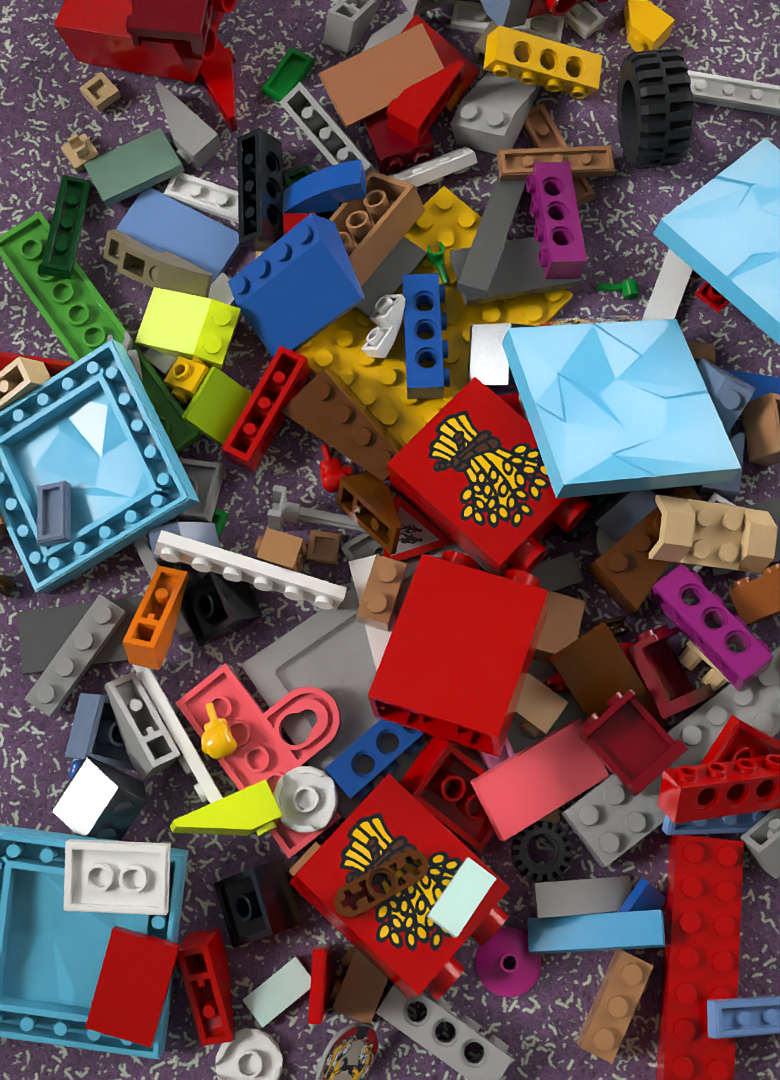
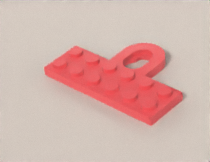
[175,663,342,859]

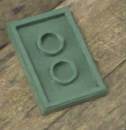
[84,128,185,208]

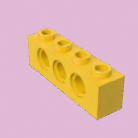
[483,25,603,99]

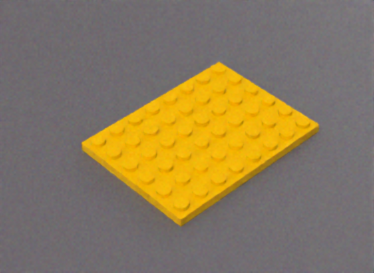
[295,186,573,447]

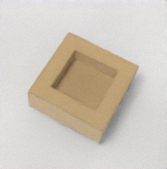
[79,72,121,113]

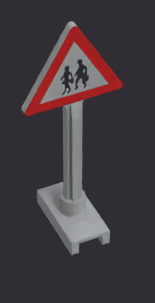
[268,485,452,562]

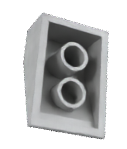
[451,72,541,155]

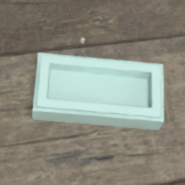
[427,857,496,938]
[243,956,311,1028]

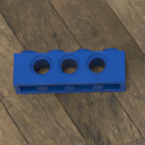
[402,273,450,399]
[325,719,426,800]

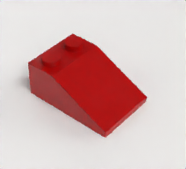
[400,736,495,852]

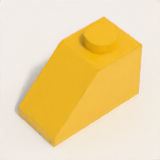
[623,0,675,52]

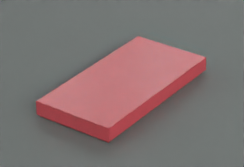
[470,718,609,841]

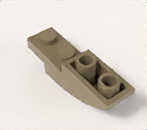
[103,229,213,298]

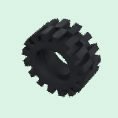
[511,820,572,882]

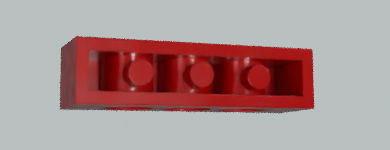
[221,345,311,473]
[657,754,780,824]

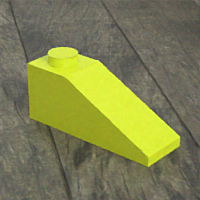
[170,779,282,836]

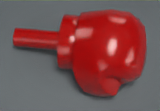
[320,444,354,493]

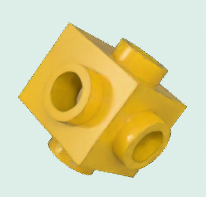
[164,356,209,403]

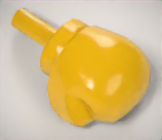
[201,702,237,759]

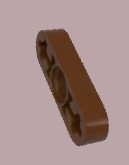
[333,850,428,918]

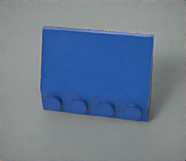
[228,214,365,357]

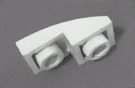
[361,294,405,358]

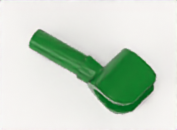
[427,242,450,286]
[597,279,639,300]

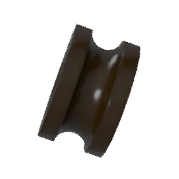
[0,574,17,598]
[598,616,630,637]

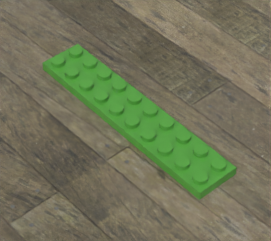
[0,211,202,454]

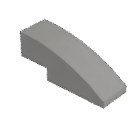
[532,876,632,918]

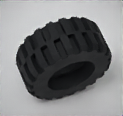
[617,48,693,169]

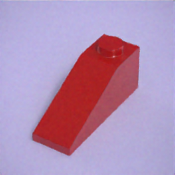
[197,38,238,132]
[386,60,465,145]
[177,928,235,1046]

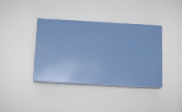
[116,187,242,284]

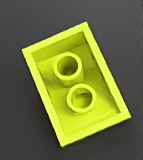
[135,287,241,370]

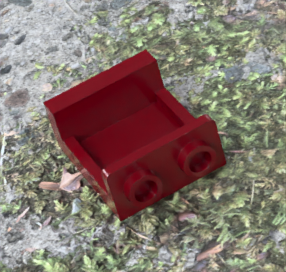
[126,0,214,54]
[360,109,434,173]
[628,624,715,719]
[580,689,688,797]

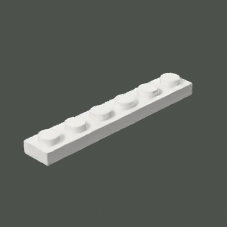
[154,530,347,610]
[132,664,223,804]

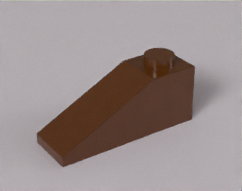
[336,472,401,555]

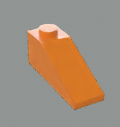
[123,566,189,670]

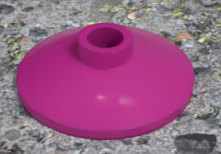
[475,927,542,997]

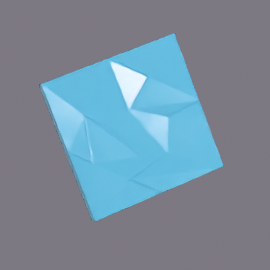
[653,138,780,345]
[502,319,741,499]
[0,339,200,594]
[0,825,189,1059]

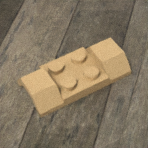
[648,495,778,574]

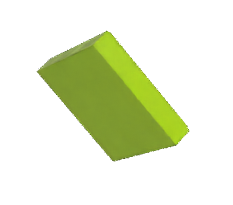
[181,367,252,447]

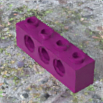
[526,162,587,279]
[650,563,773,691]

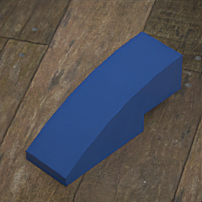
[282,159,366,215]

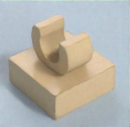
[60,133,100,173]

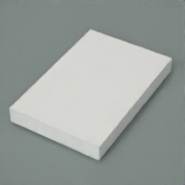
[64,839,171,915]

